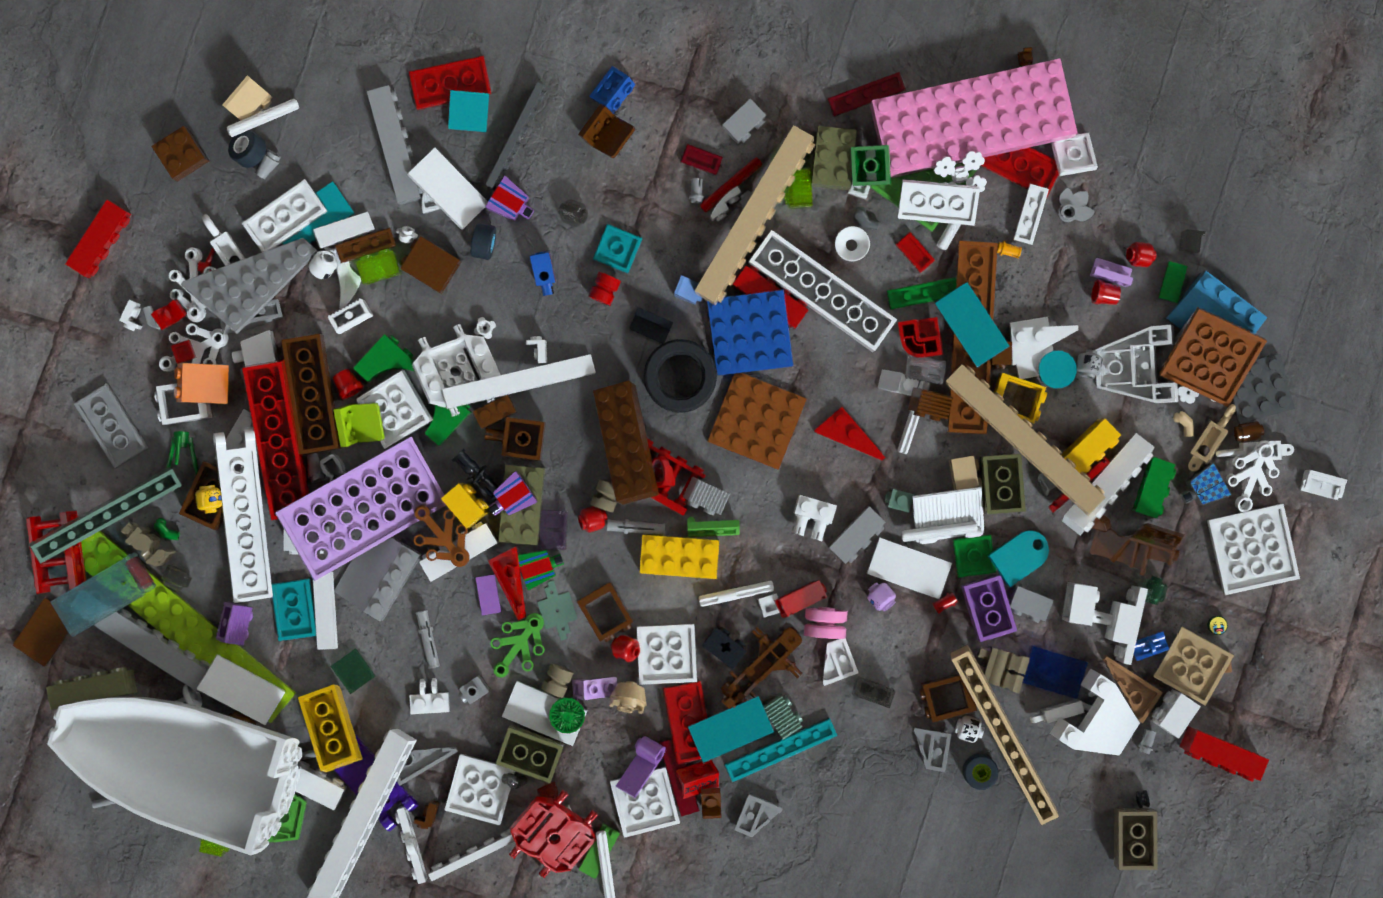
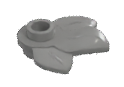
[1058,188,1095,222]

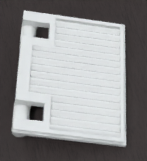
[912,487,984,544]

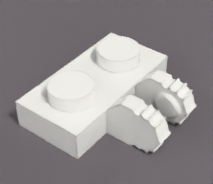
[410,678,450,714]

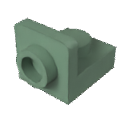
[884,488,914,513]

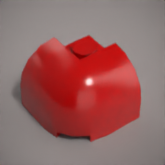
[898,317,943,358]

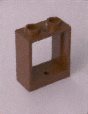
[577,581,634,642]
[919,673,977,722]

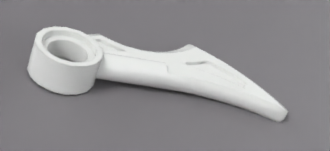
[324,241,362,309]

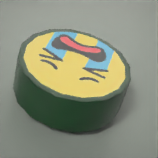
[1207,616,1228,635]

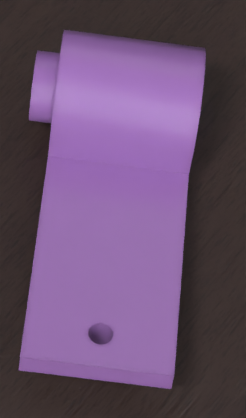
[616,736,666,798]

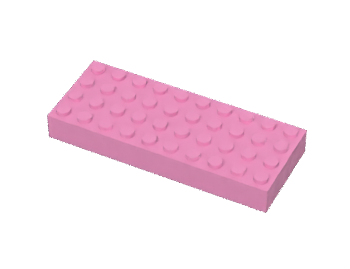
[870,59,1078,178]

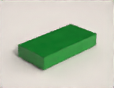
[1158,261,1188,303]

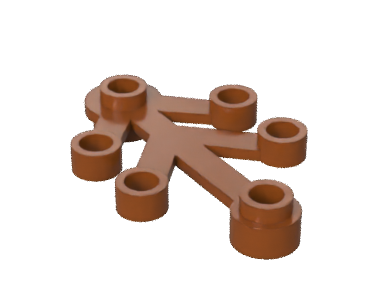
[414,505,470,567]

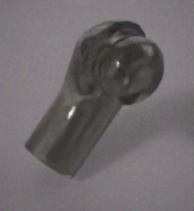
[501,773,528,789]

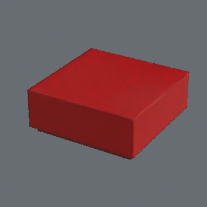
[171,339,197,364]

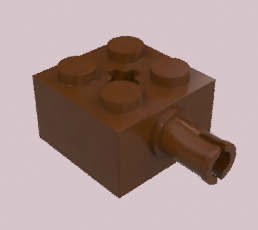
[485,417,546,461]

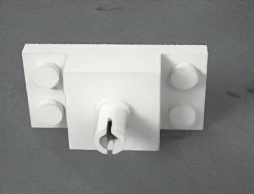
[1093,585,1148,665]

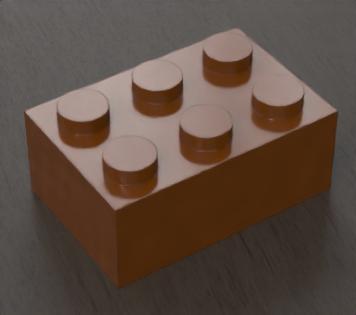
[179,461,224,530]

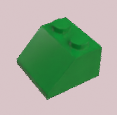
[851,145,891,186]

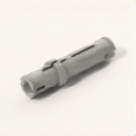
[607,519,665,536]
[415,610,440,669]

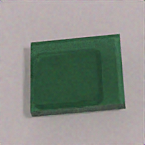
[330,648,376,694]

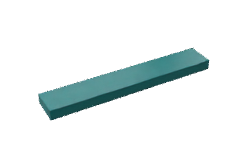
[725,718,838,782]

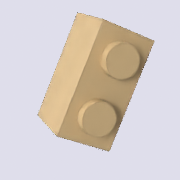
[949,456,982,490]

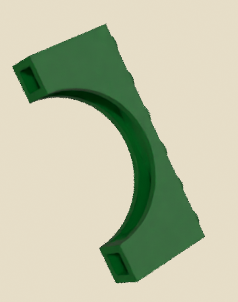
[353,334,472,446]

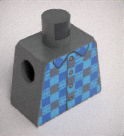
[1180,463,1232,505]

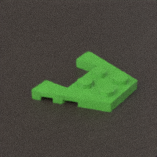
[267,794,307,843]

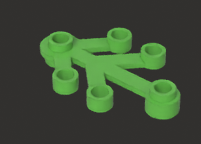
[490,613,545,678]

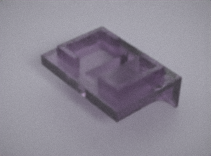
[539,510,568,550]

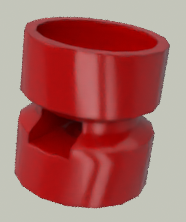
[588,272,621,306]

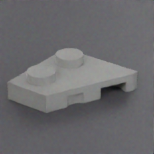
[914,727,951,772]

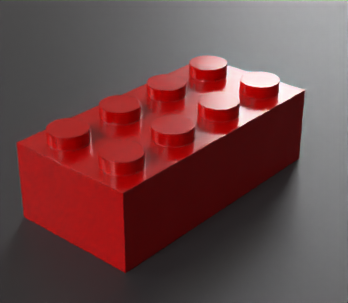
[1179,726,1269,782]

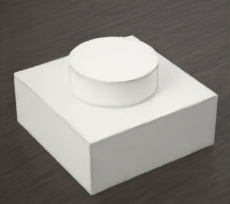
[758,593,779,617]

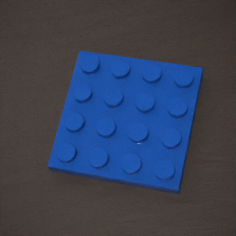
[707,289,794,375]

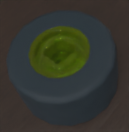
[962,754,999,790]

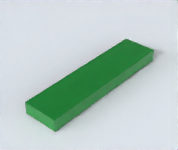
[886,277,956,310]

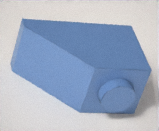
[674,275,702,305]

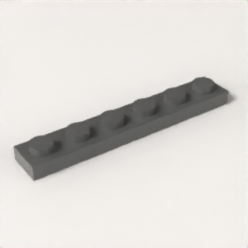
[485,82,547,190]

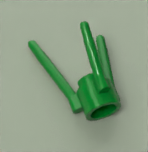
[166,431,199,475]

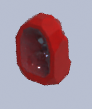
[652,456,675,488]

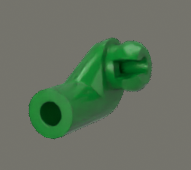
[154,518,180,541]

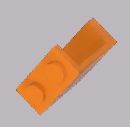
[174,363,229,404]

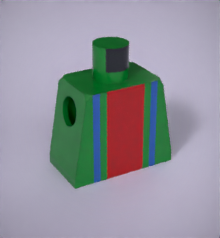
[518,550,564,590]

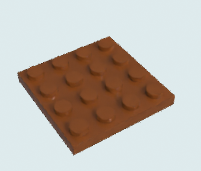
[1159,307,1267,407]
[707,373,807,470]

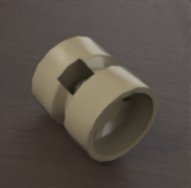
[590,479,617,513]
[541,663,574,698]

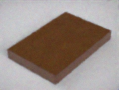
[12,597,78,667]

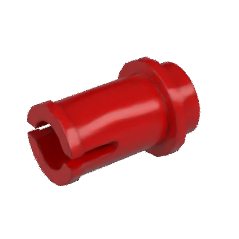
[932,592,958,614]

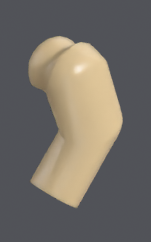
[1173,411,1194,437]

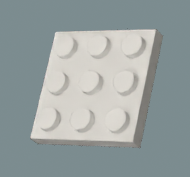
[356,370,433,449]
[637,624,697,685]
[445,754,515,825]
[610,766,680,838]

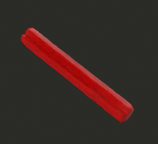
[700,157,762,212]

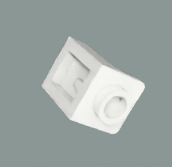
[119,300,142,331]
[526,336,547,364]

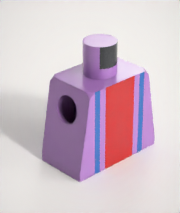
[485,176,534,221]
[489,471,538,515]

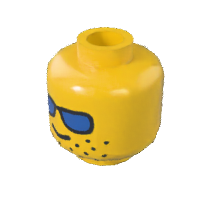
[195,485,222,514]

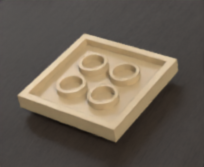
[1154,627,1234,706]

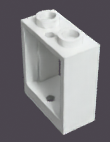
[154,383,212,425]

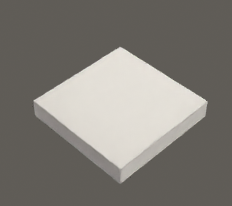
[1051,132,1098,176]

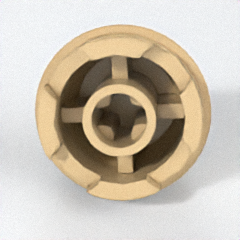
[609,681,647,714]

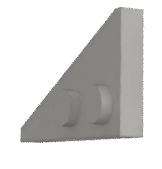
[397,746,459,786]

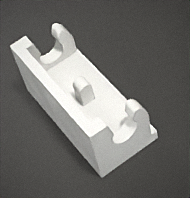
[1300,470,1347,500]

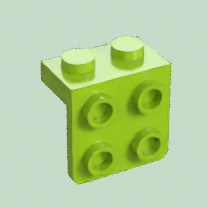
[334,403,385,447]

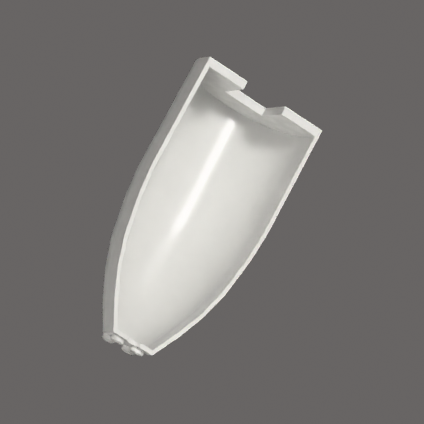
[47,697,302,855]

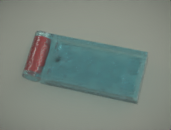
[51,553,156,637]

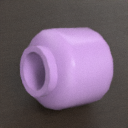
[867,583,896,612]

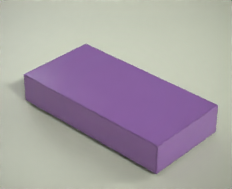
[476,574,501,615]

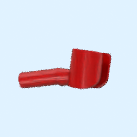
[197,248,216,273]

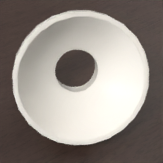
[835,226,870,262]

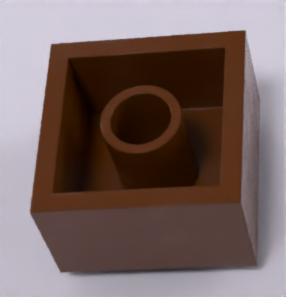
[151,126,210,182]

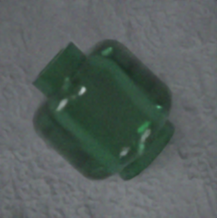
[1142,576,1168,605]

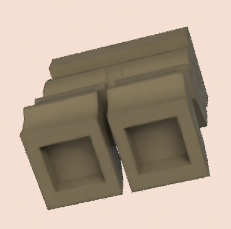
[121,523,177,566]
[977,646,1030,693]

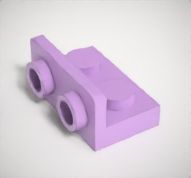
[1090,258,1133,287]

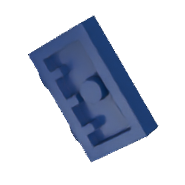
[590,66,635,114]

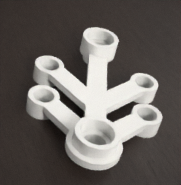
[169,247,216,322]
[159,323,229,372]
[1225,440,1280,512]

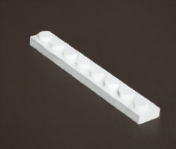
[428,804,572,881]

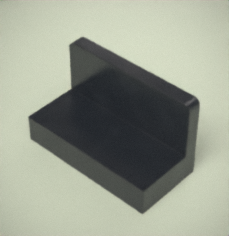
[630,307,673,344]

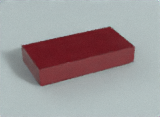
[681,144,723,176]

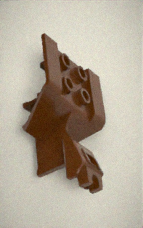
[1090,515,1185,575]

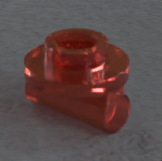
[537,781,559,799]

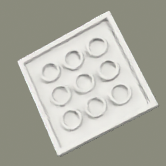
[1207,504,1300,595]

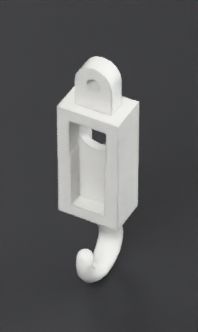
[202,214,246,266]
[1215,441,1294,462]
[1030,692,1097,723]

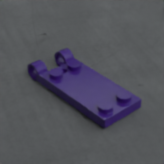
[334,735,419,832]

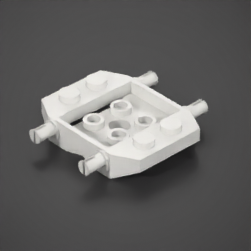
[412,324,501,416]

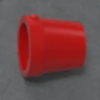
[1091,279,1121,305]
[333,369,364,400]

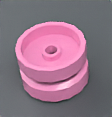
[804,607,848,639]

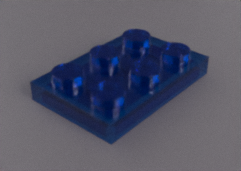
[1022,645,1088,699]

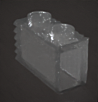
[905,355,946,384]

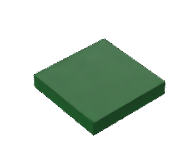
[952,535,996,578]

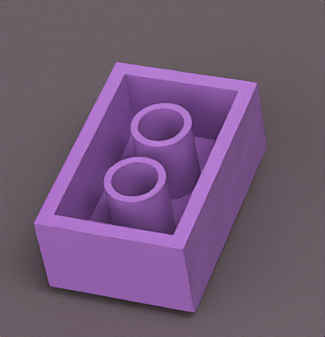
[961,574,1017,642]

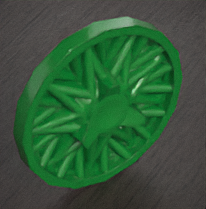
[549,697,585,734]

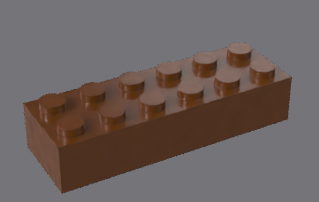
[281,334,342,455]
[593,381,659,505]

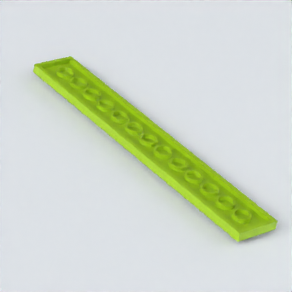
[64,531,296,723]

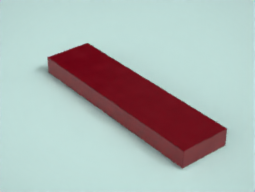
[827,72,906,117]
[659,738,700,817]

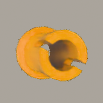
[997,241,1022,259]

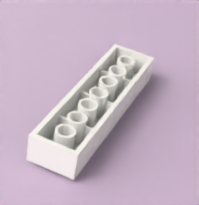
[748,230,897,352]

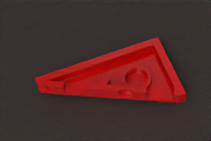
[814,407,886,460]
[488,547,526,620]

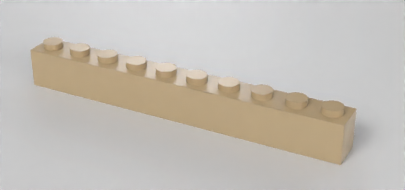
[695,125,815,305]
[946,365,1106,516]
[951,645,1059,825]

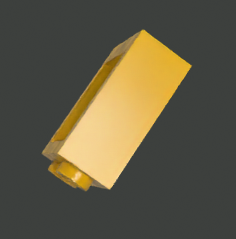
[993,373,1047,424]

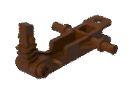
[720,626,802,709]

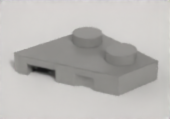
[734,794,783,837]

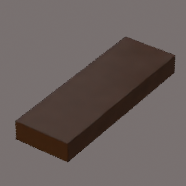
[335,228,396,264]

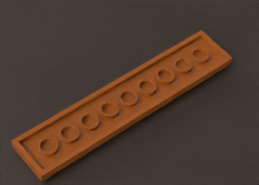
[948,241,998,434]

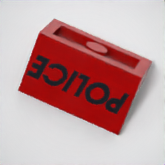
[676,759,719,799]

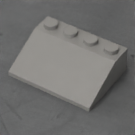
[334,525,422,622]

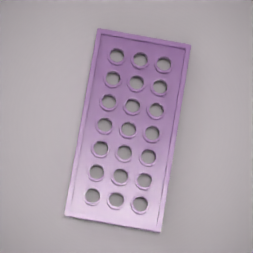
[275,437,446,581]

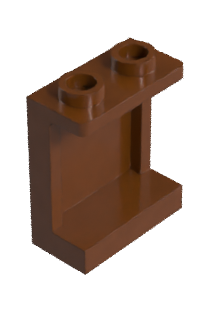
[400,236,462,294]

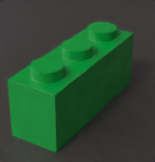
[1132,457,1176,519]

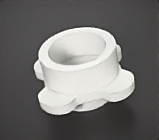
[396,226,418,243]
[474,317,496,339]

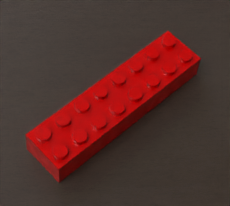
[242,360,309,520]

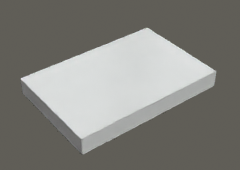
[1009,317,1053,379]

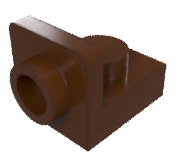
[701,788,722,819]
[413,800,439,829]

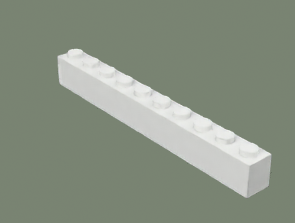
[307,729,417,898]

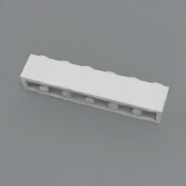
[1062,433,1154,536]

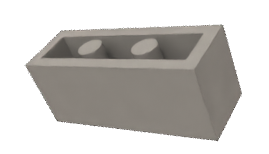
[828,506,886,564]

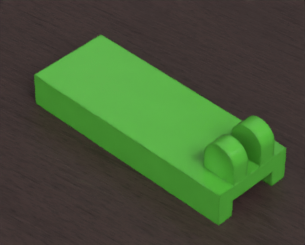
[687,517,740,537]
[579,823,620,879]

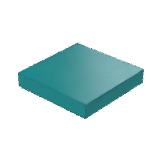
[448,90,489,132]
[593,224,643,274]

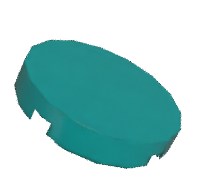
[1038,351,1077,389]

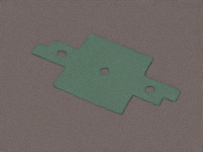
[537,581,578,641]

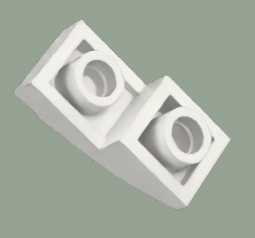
[710,186,741,221]

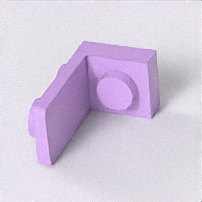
[572,677,617,700]

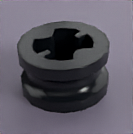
[1136,790,1150,808]

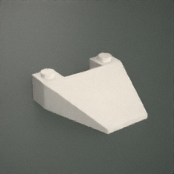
[1095,325,1178,403]
[1049,669,1140,755]

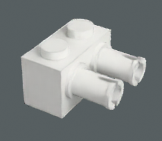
[792,495,837,541]

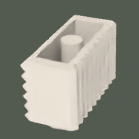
[328,298,373,334]

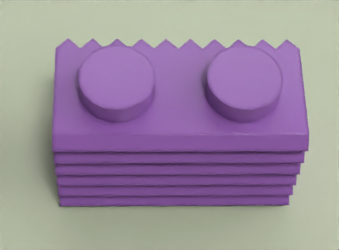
[216,602,253,645]

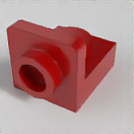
[151,299,187,330]

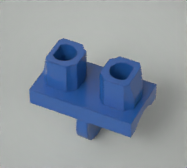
[1134,631,1170,661]

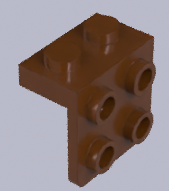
[578,104,635,158]

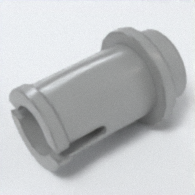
[689,178,704,203]
[1138,729,1157,754]

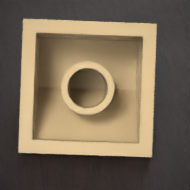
[223,75,273,120]

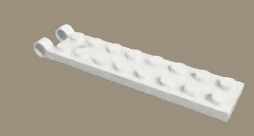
[213,428,273,603]

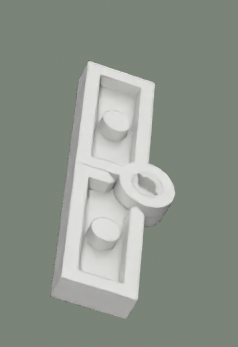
[395,806,428,884]

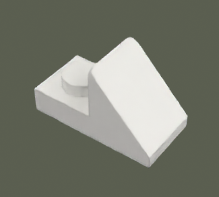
[877,369,920,396]

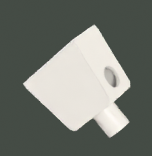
[232,330,279,366]

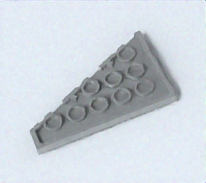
[181,238,318,334]

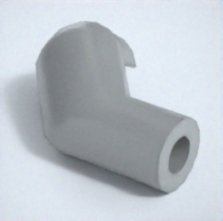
[143,306,161,330]

